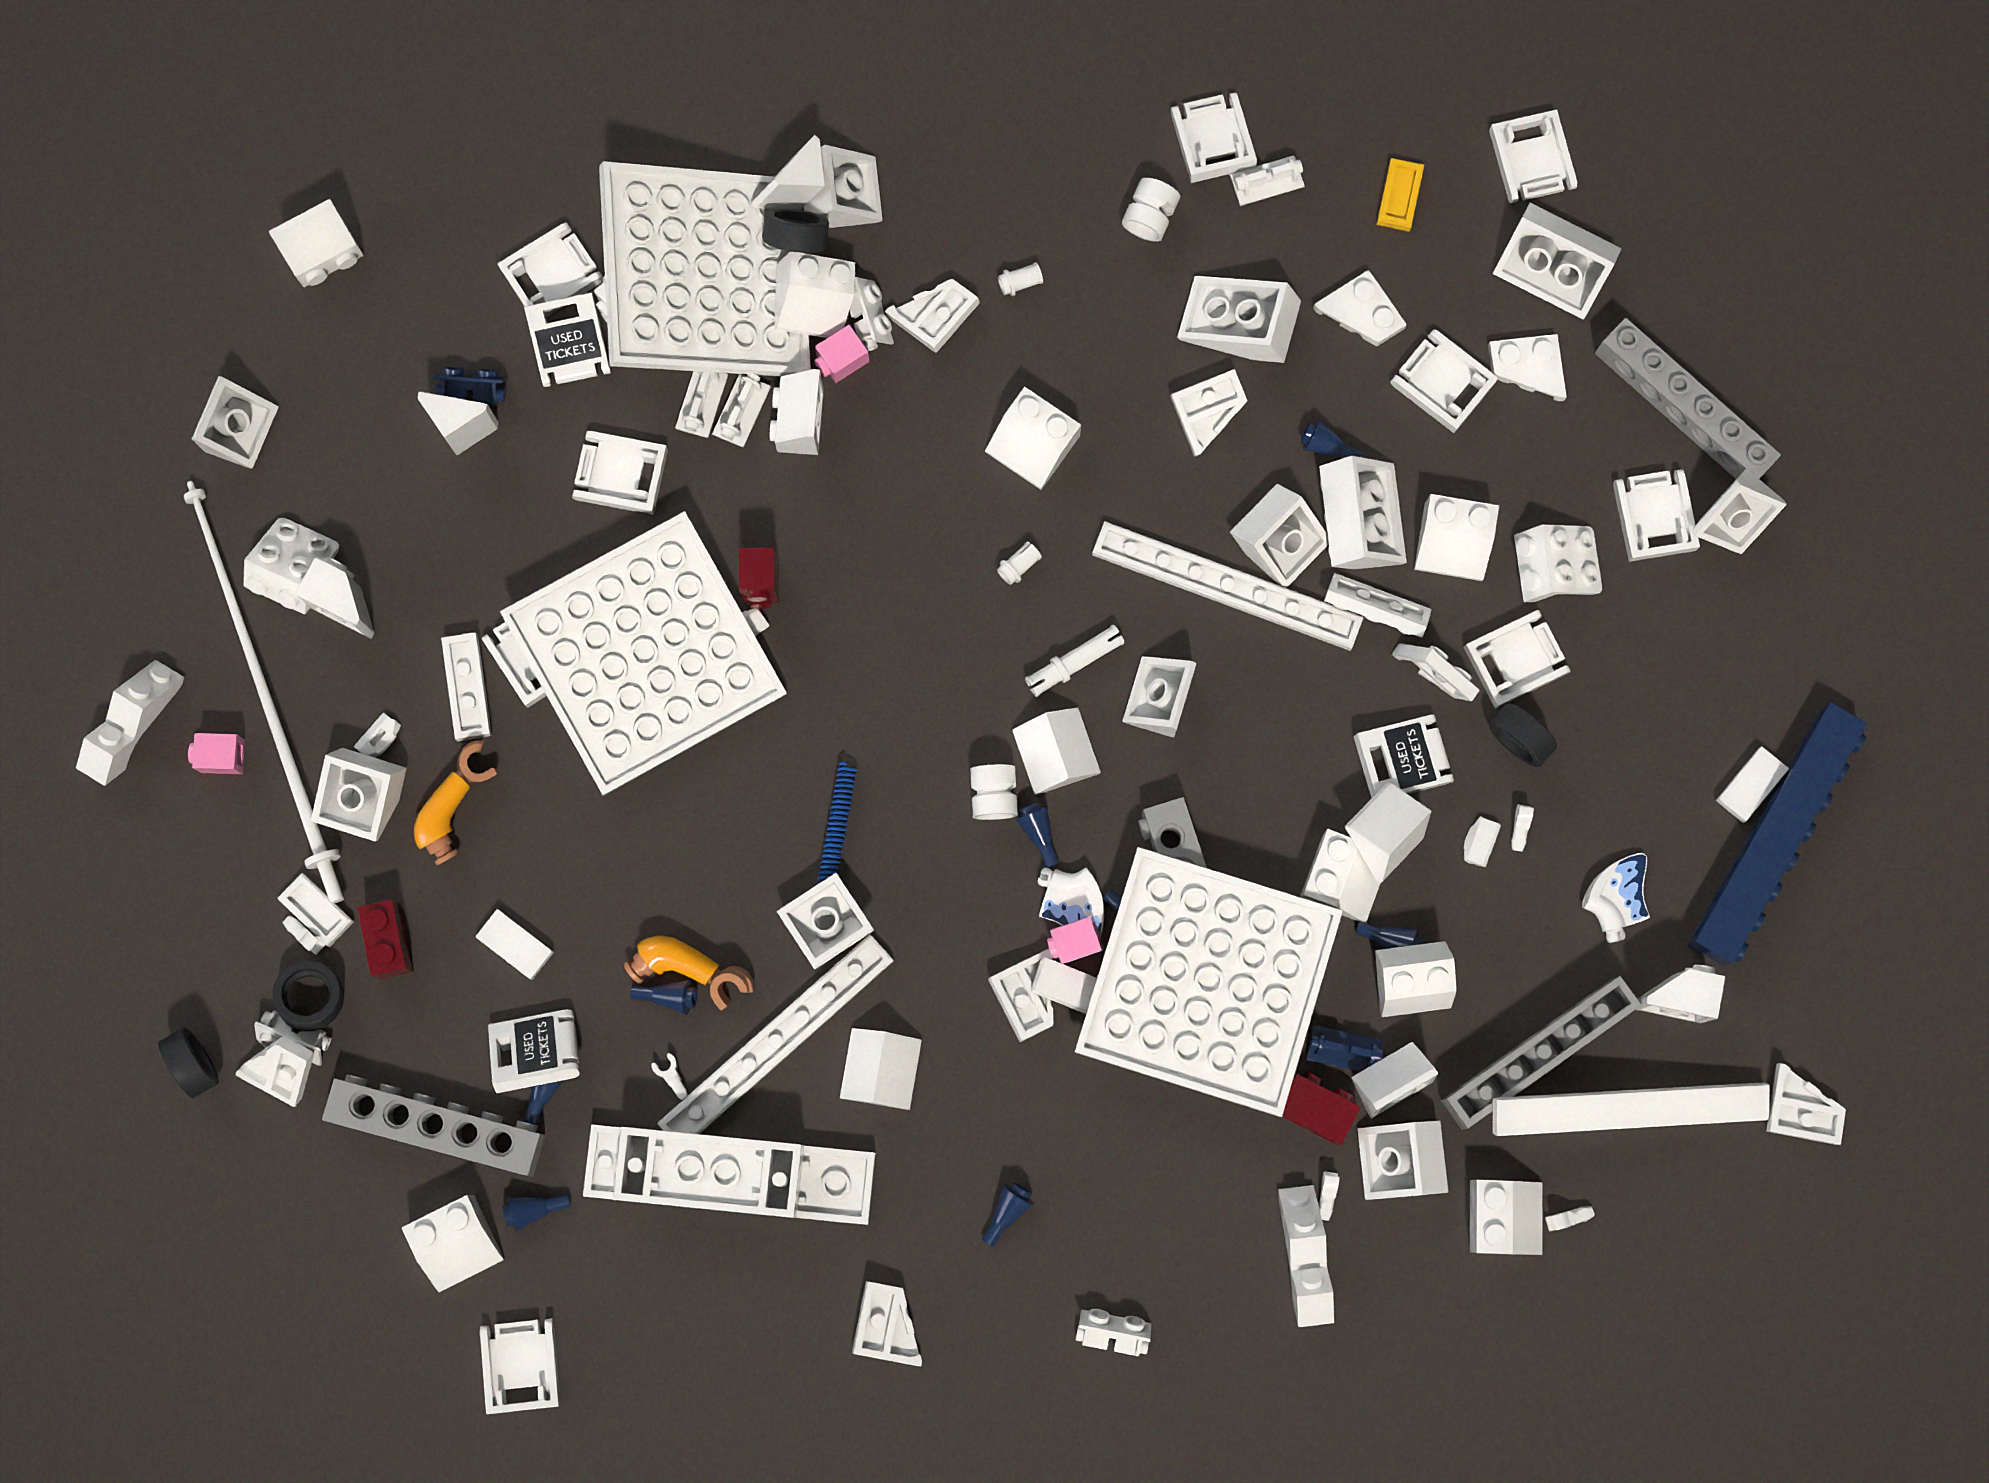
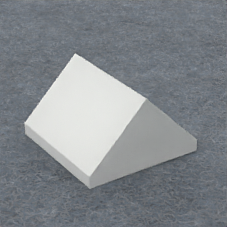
[751,135,825,210]
[192,376,279,468]
[418,392,499,455]
[1692,469,1787,554]
[1122,656,1196,738]
[1012,708,1101,795]
[1344,783,1431,882]
[777,873,874,970]
[840,1028,922,1110]
[1351,1042,1438,1119]

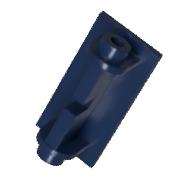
[433,367,508,405]
[1306,1025,1383,1072]

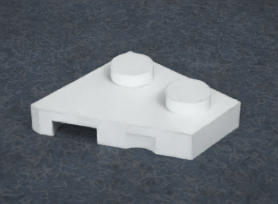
[1313,270,1407,346]
[885,279,980,353]
[988,949,1053,1042]
[236,1036,314,1107]
[1766,1063,1846,1145]

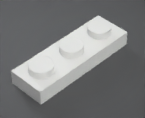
[1324,573,1432,638]
[441,632,492,741]

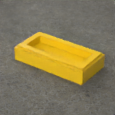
[1376,158,1424,232]

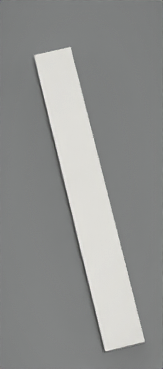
[1092,521,1364,651]
[657,934,894,1134]
[1493,1082,1769,1136]

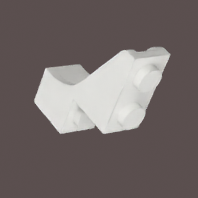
[76,660,184,786]
[1278,1185,1334,1327]

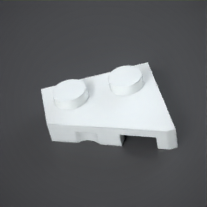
[1488,334,1567,401]
[1170,369,1247,457]
[1392,643,1479,701]
[852,1281,922,1367]

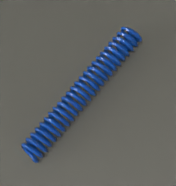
[816,761,858,885]

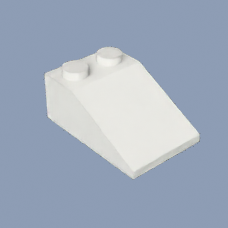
[1178,276,1301,363]

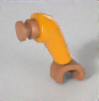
[414,741,497,866]
[624,935,755,1011]

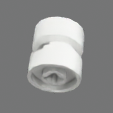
[1122,178,1180,242]
[970,764,1018,820]

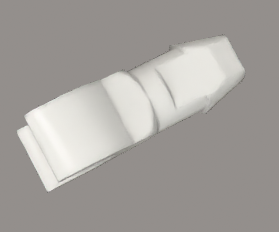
[1511,804,1534,852]
[283,916,325,955]
[652,1053,688,1100]
[1319,1171,1340,1221]
[1545,1206,1595,1231]

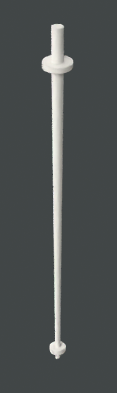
[184,481,344,904]

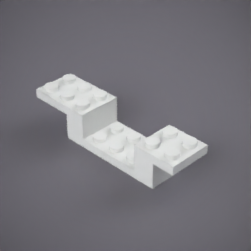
[583,1125,876,1225]

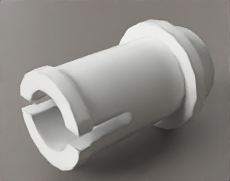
[998,262,1043,296]
[997,542,1042,585]

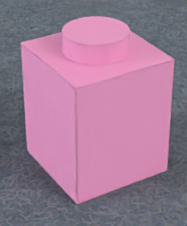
[814,325,870,384]
[188,733,245,774]
[1047,915,1104,964]

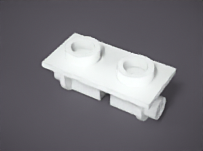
[1230,156,1305,206]
[849,277,894,351]
[675,371,728,438]
[712,374,771,448]
[254,1010,331,1066]
[1076,1309,1151,1357]

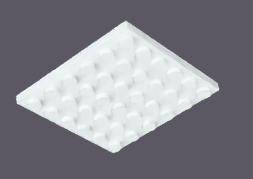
[599,161,811,376]
[500,511,787,796]
[1075,847,1343,1117]

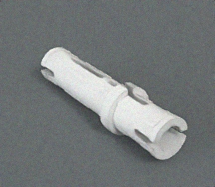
[1025,625,1125,697]

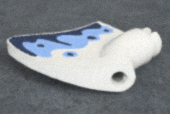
[1582,853,1650,943]
[1037,867,1104,938]

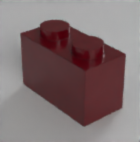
[739,547,779,609]
[357,899,414,980]
[1282,1072,1361,1146]

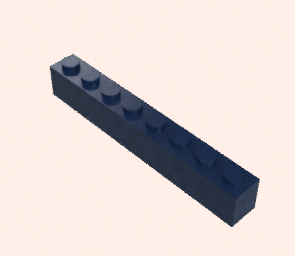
[1687,702,1868,966]

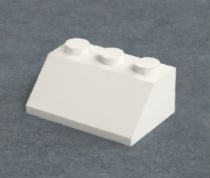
[1493,203,1621,320]
[1319,456,1407,569]

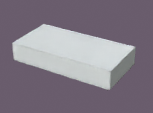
[1716,746,1789,823]
[277,873,354,947]
[475,909,554,980]
[1031,957,1097,1014]

